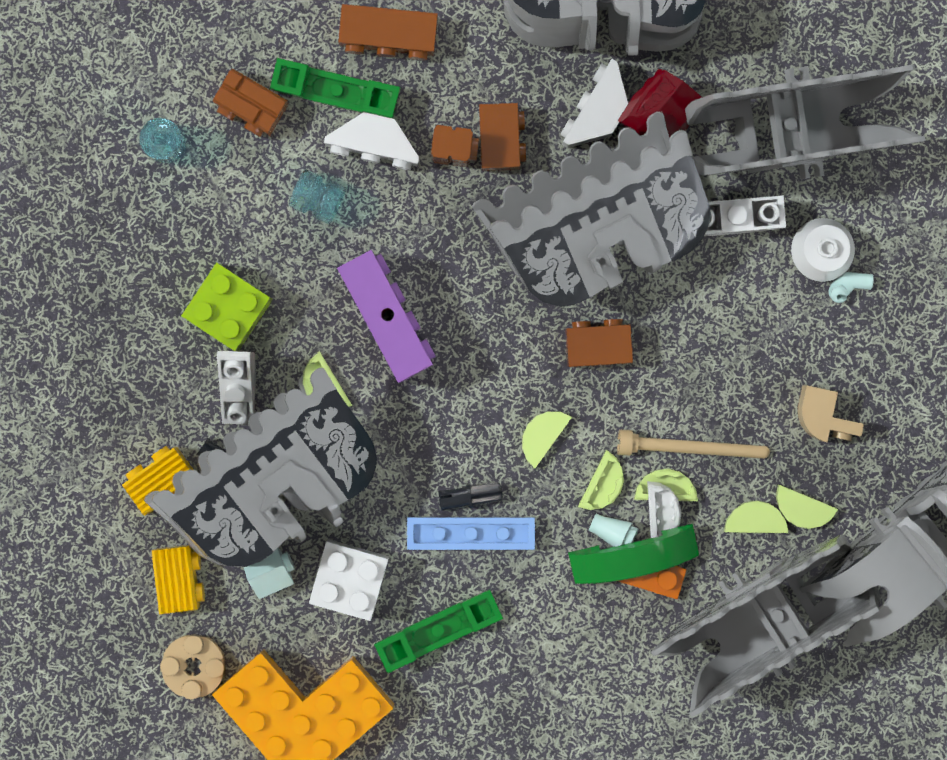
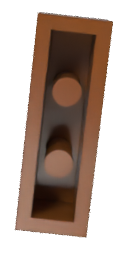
[338,4,438,61]

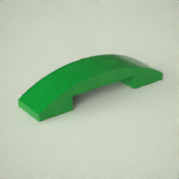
[269,58,401,119]
[568,524,699,584]
[374,589,503,674]

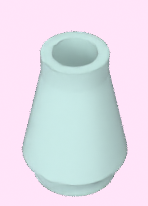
[589,513,639,547]

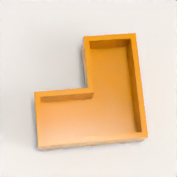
[212,649,394,760]

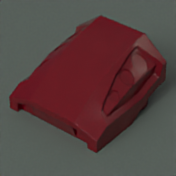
[618,69,703,137]

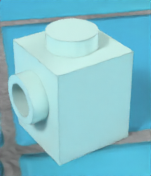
[244,547,295,599]

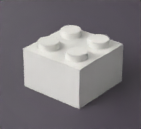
[309,539,389,621]

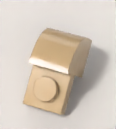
[798,385,864,442]

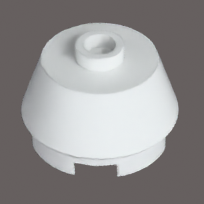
[791,218,855,282]

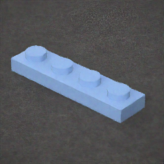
[407,517,535,550]

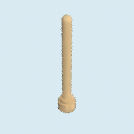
[617,429,770,459]

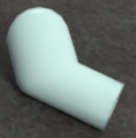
[829,272,873,303]

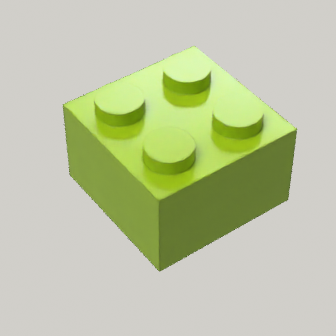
[181,262,273,352]

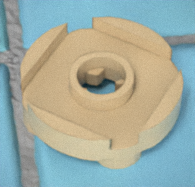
[160,634,225,700]

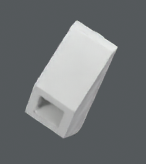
[560,59,628,148]
[324,112,420,170]
[704,195,786,236]
[217,351,256,425]

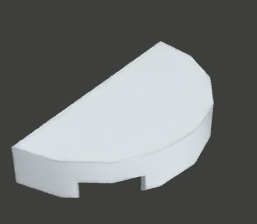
[647,481,682,538]

